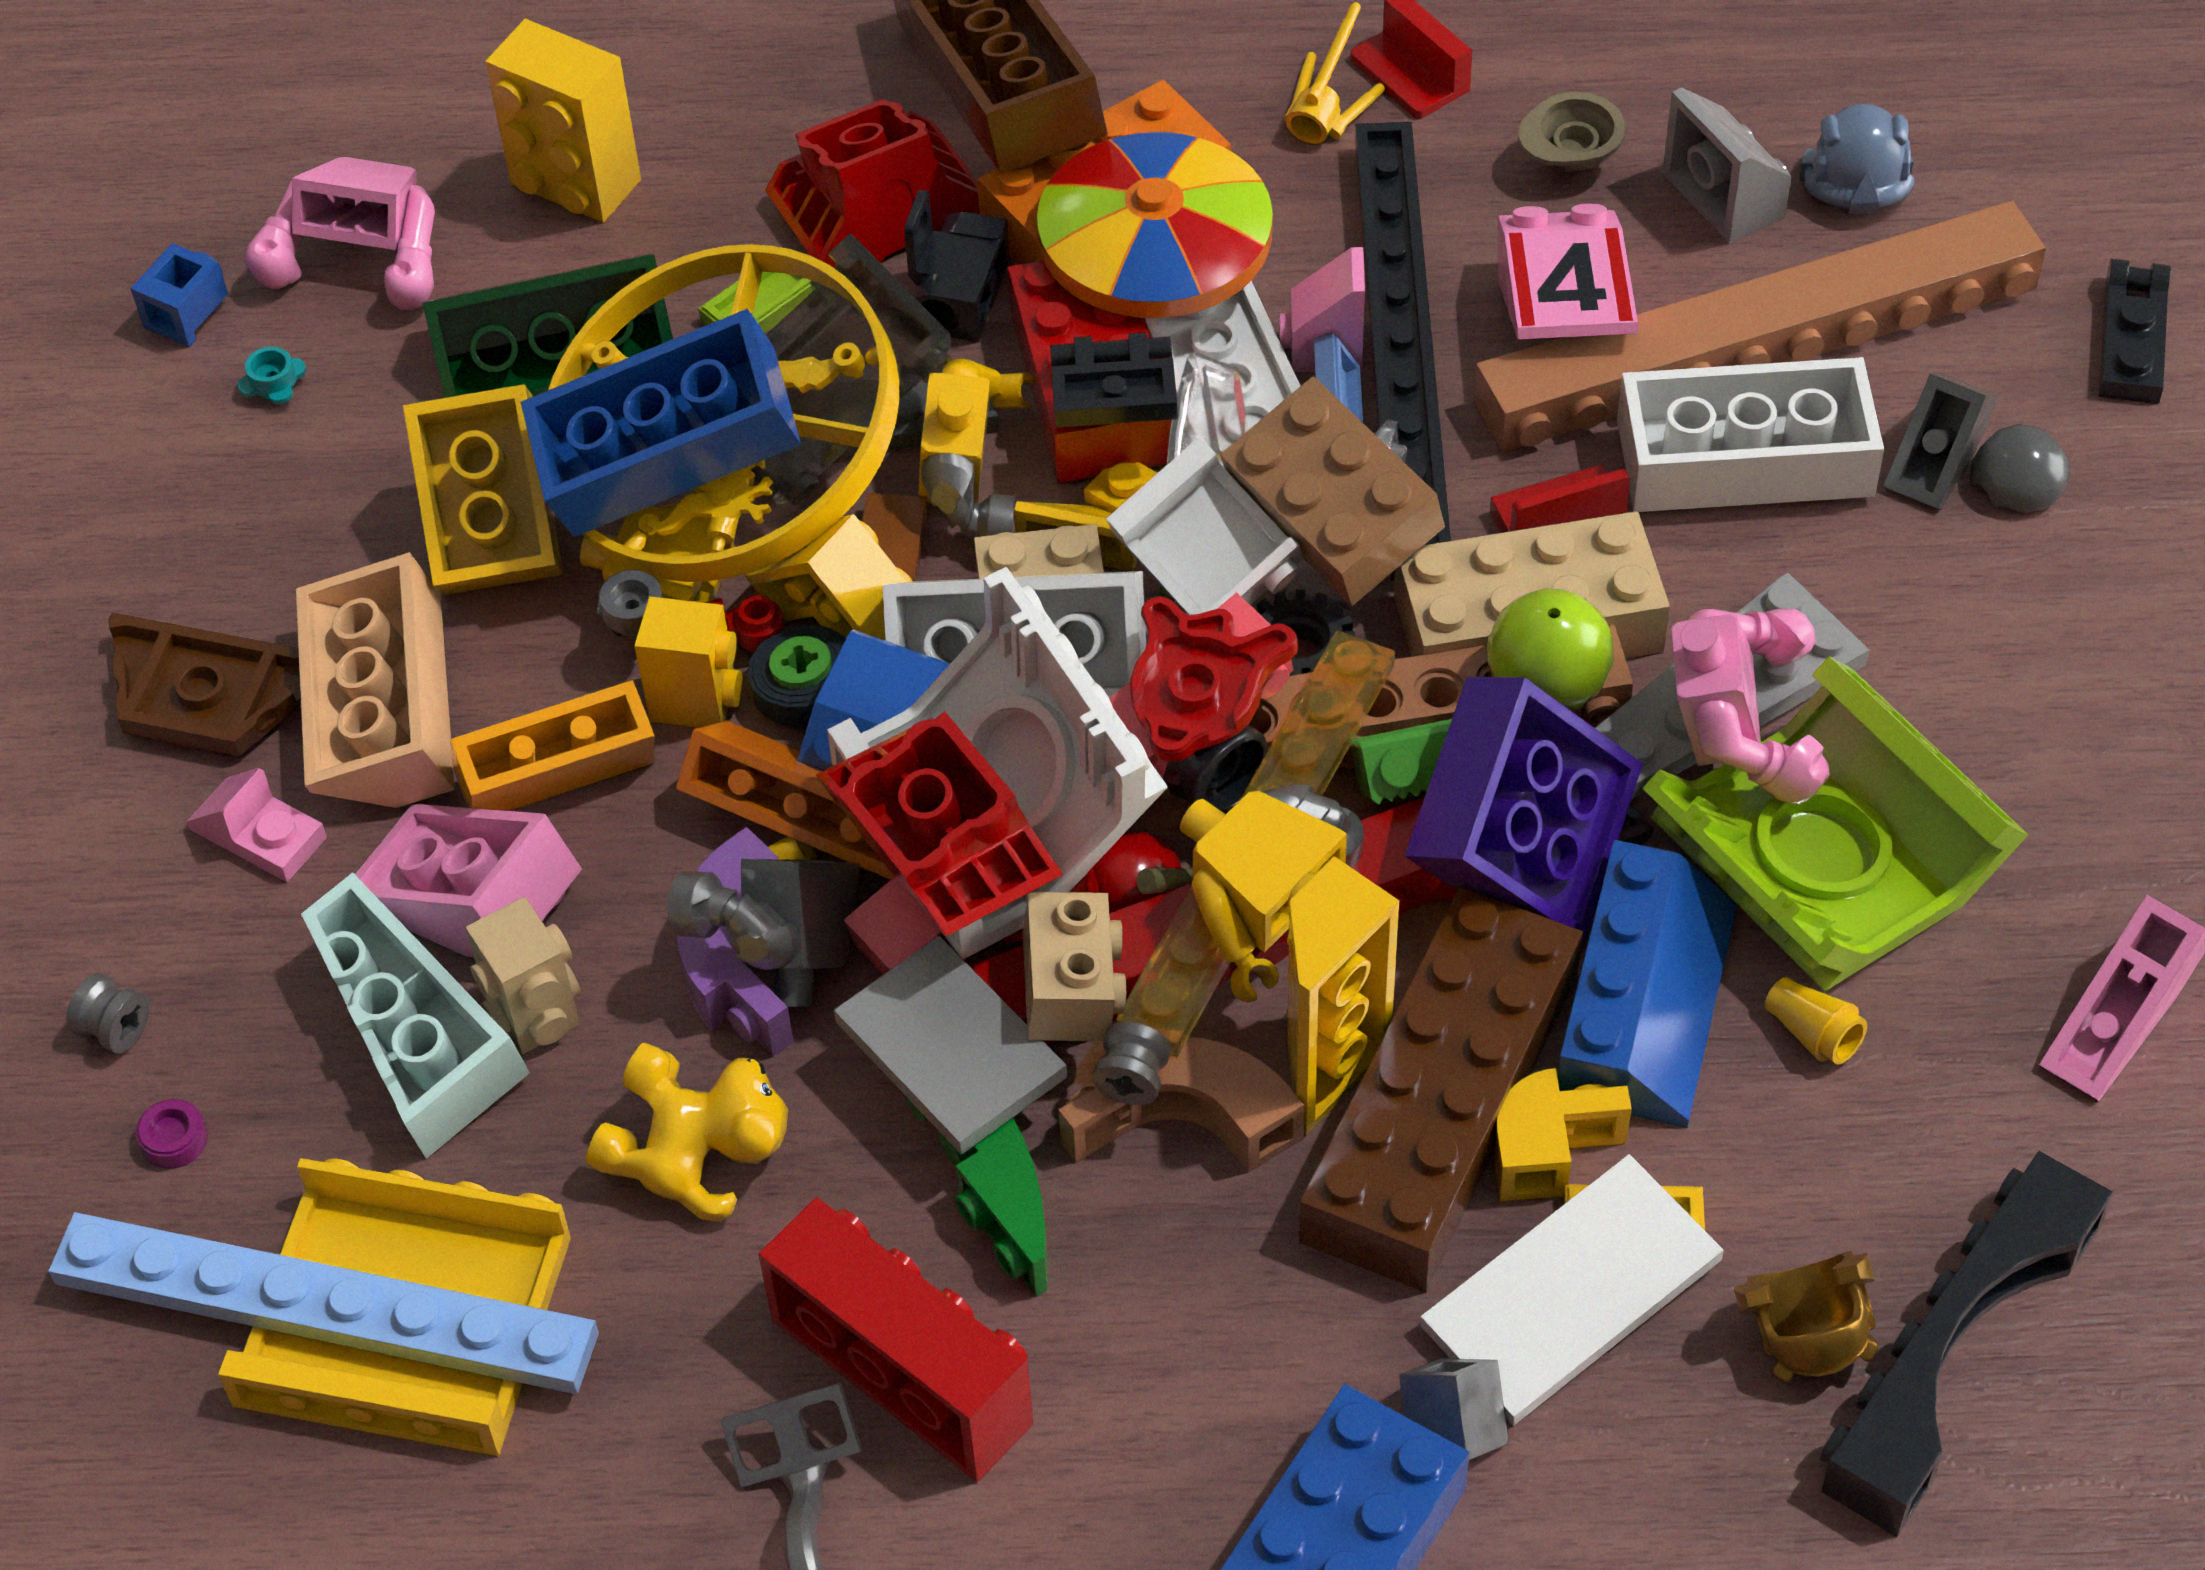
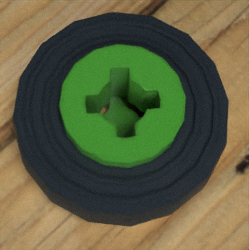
[747,625,846,727]

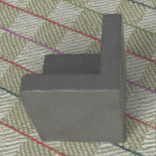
[1399,1358,1508,1460]

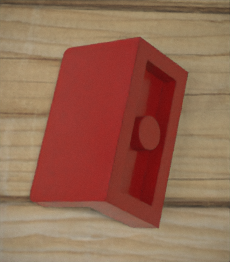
[1350,0,1473,119]
[1490,464,1630,533]

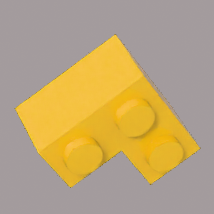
[745,514,913,641]

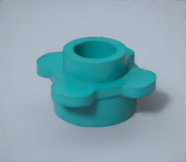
[238,346,307,404]

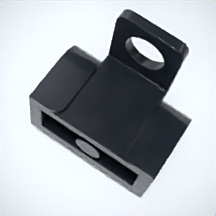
[904,190,1010,342]

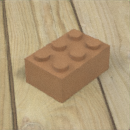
[1220,376,1445,607]

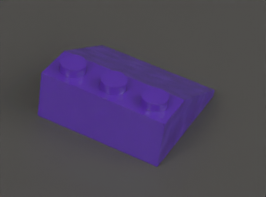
[1404,677,1643,941]

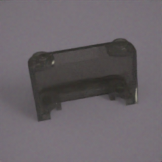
[751,233,952,506]

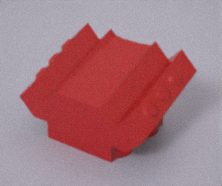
[765,99,980,277]
[816,711,1063,936]

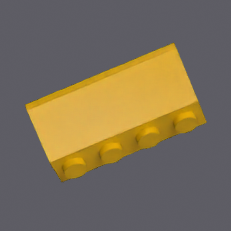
[1286,856,1399,1136]

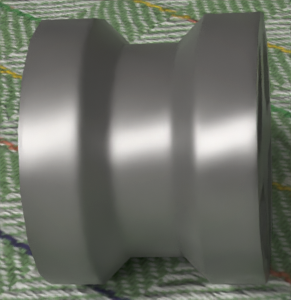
[66,973,150,1053]
[1092,1022,1172,1105]

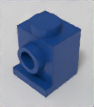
[130,243,228,348]

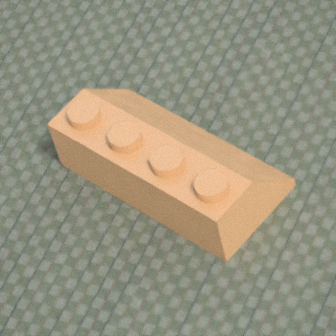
[296,552,455,808]

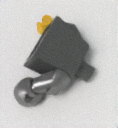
[667,836,860,1007]

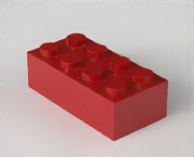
[1007,260,1175,484]
[758,1196,1034,1483]

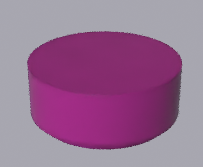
[136,1099,208,1169]

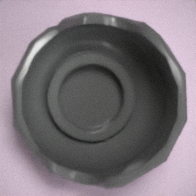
[1970,424,2070,514]

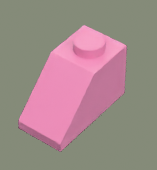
[1279,247,1365,372]

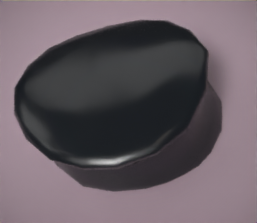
[1163,724,1268,813]

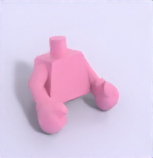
[244,157,435,311]
[1671,608,1830,805]

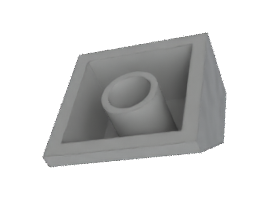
[1662,87,1791,244]

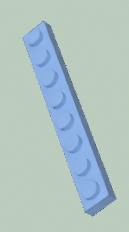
[48,1212,599,1395]

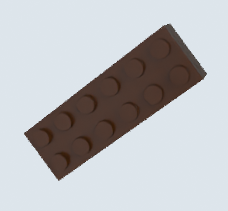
[893,0,1108,173]
[1299,886,1583,1293]

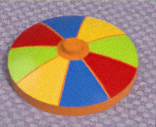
[1037,132,1273,318]

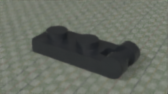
[2099,258,2171,404]

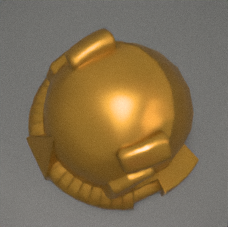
[1733,1250,1879,1382]

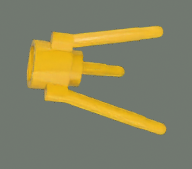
[1284,2,1385,144]

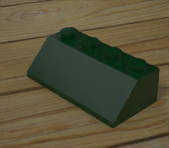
[422,253,673,398]

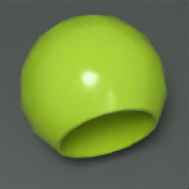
[1487,588,1614,710]

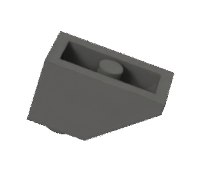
[1883,373,1999,509]

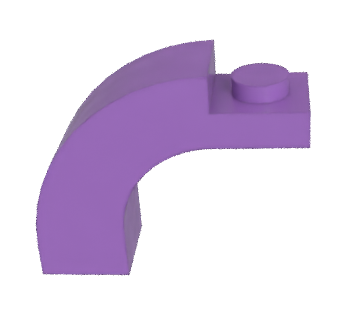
[677,827,794,1057]

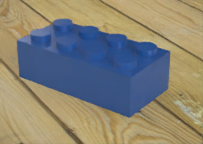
[521,308,802,537]
[1221,1383,1470,1570]

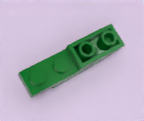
[903,1094,1048,1297]

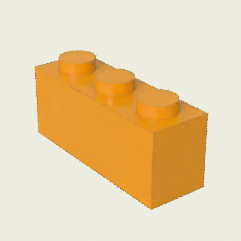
[450,680,655,811]

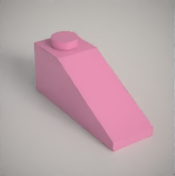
[2039,895,2205,1101]

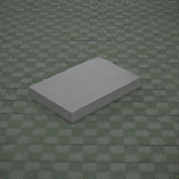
[834,936,1067,1155]

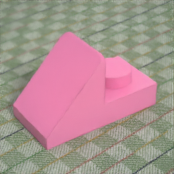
[186,768,327,883]

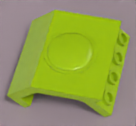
[1642,656,2028,992]

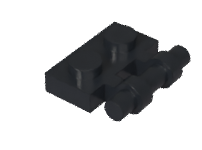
[1050,332,1178,428]

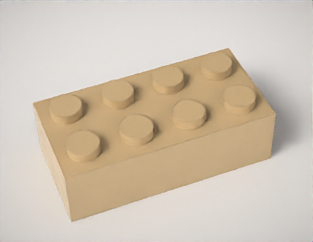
[1394,511,1670,659]

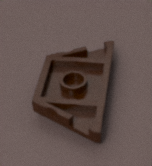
[108,612,301,756]

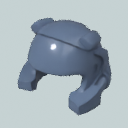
[1800,104,1915,214]

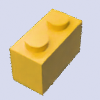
[634,596,743,728]

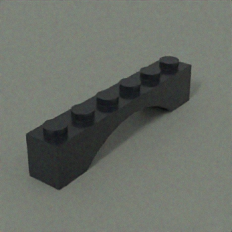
[1820,1150,2113,1537]

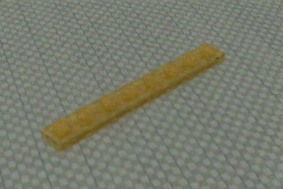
[1116,630,1395,1058]

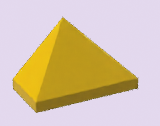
[1014,501,1136,571]

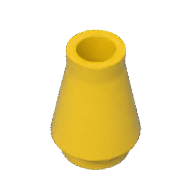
[1765,977,1868,1065]

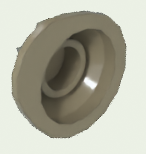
[1518,91,1626,174]

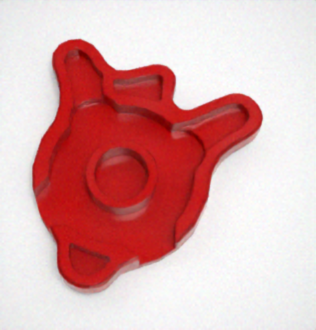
[1130,596,1298,762]

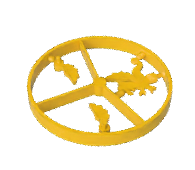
[548,244,899,582]

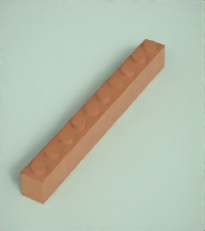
[1473,200,2046,453]

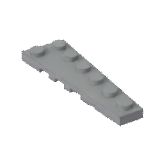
[1595,573,1870,800]

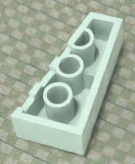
[301,872,530,1159]

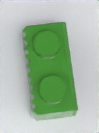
[1350,719,1452,804]

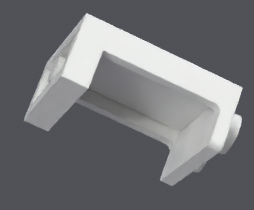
[1106,436,1303,615]

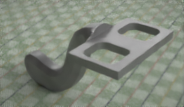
[720,1382,862,1570]

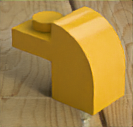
[1493,1068,1632,1202]

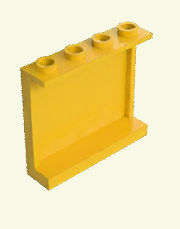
[218,1158,571,1457]

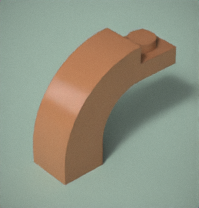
[1058,1036,1304,1173]

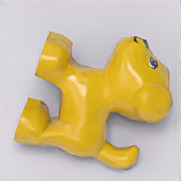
[585,1042,788,1222]

